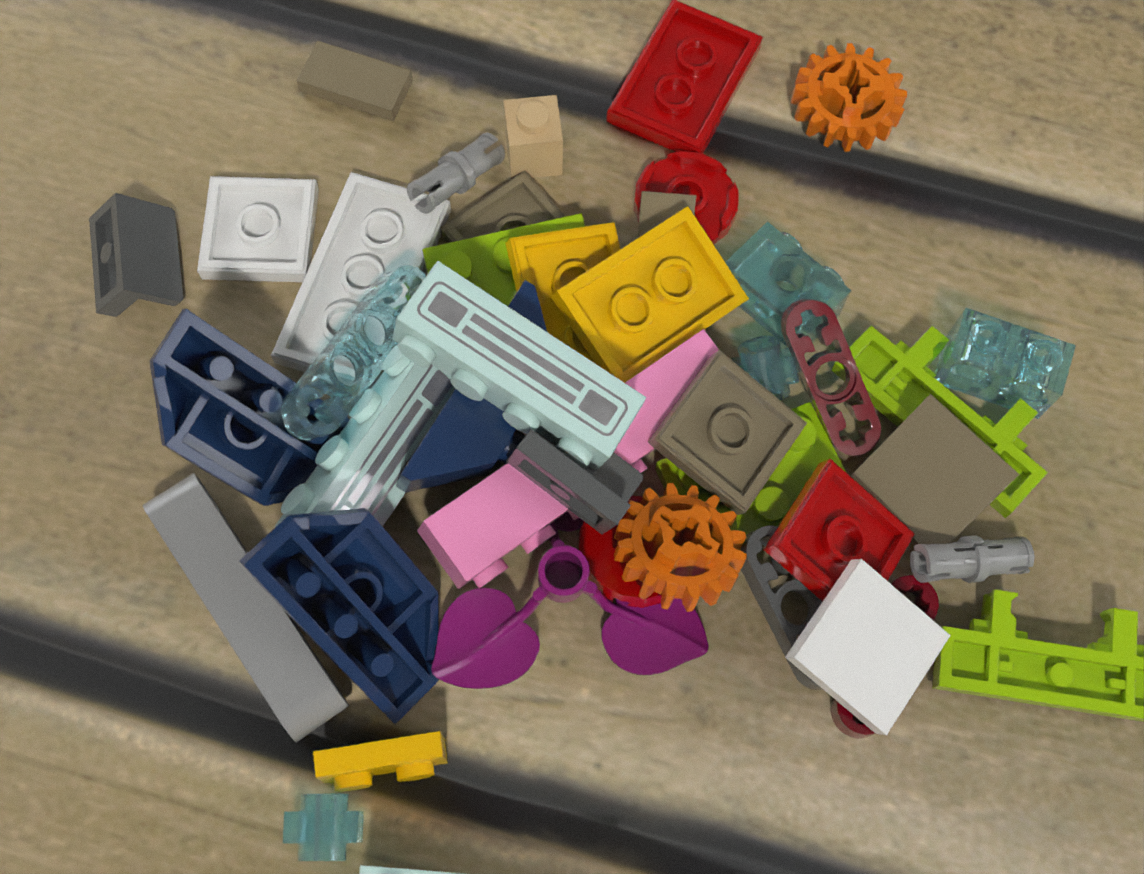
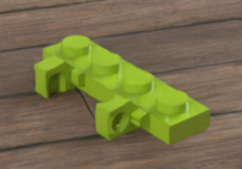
[831,326,1048,518]
[932,589,1144,722]

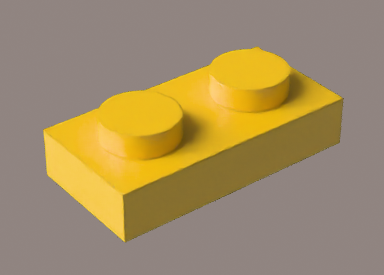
[313,731,448,792]

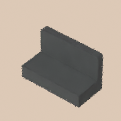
[89,193,184,317]
[506,429,643,535]

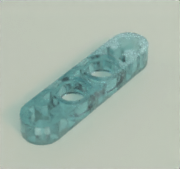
[281,265,426,441]

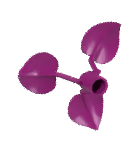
[431,512,709,689]

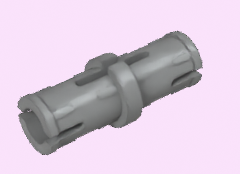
[407,132,505,214]
[910,535,1035,583]

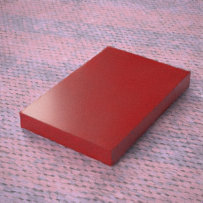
[606,0,763,154]

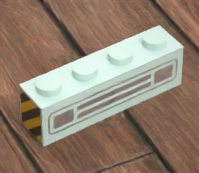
[392,261,647,471]
[274,344,456,528]

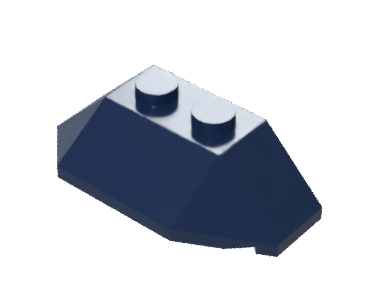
[396,280,547,493]
[149,309,350,506]
[239,508,439,724]

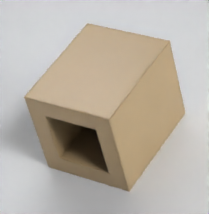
[503,95,563,179]

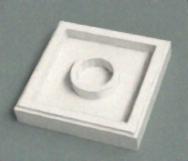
[197,176,319,282]
[785,559,951,735]

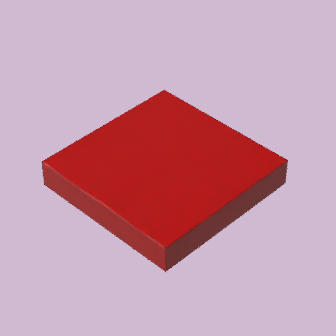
[763,458,915,601]

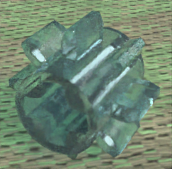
[730,336,799,401]
[282,793,364,861]

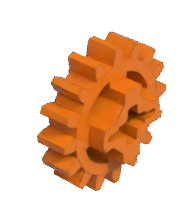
[791,43,907,152]
[614,483,747,612]

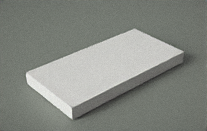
[271,172,451,391]

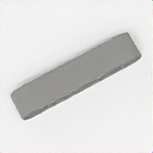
[143,473,349,742]

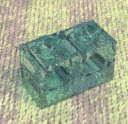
[935,308,1076,419]

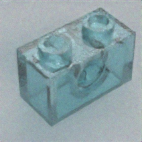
[725,221,852,348]

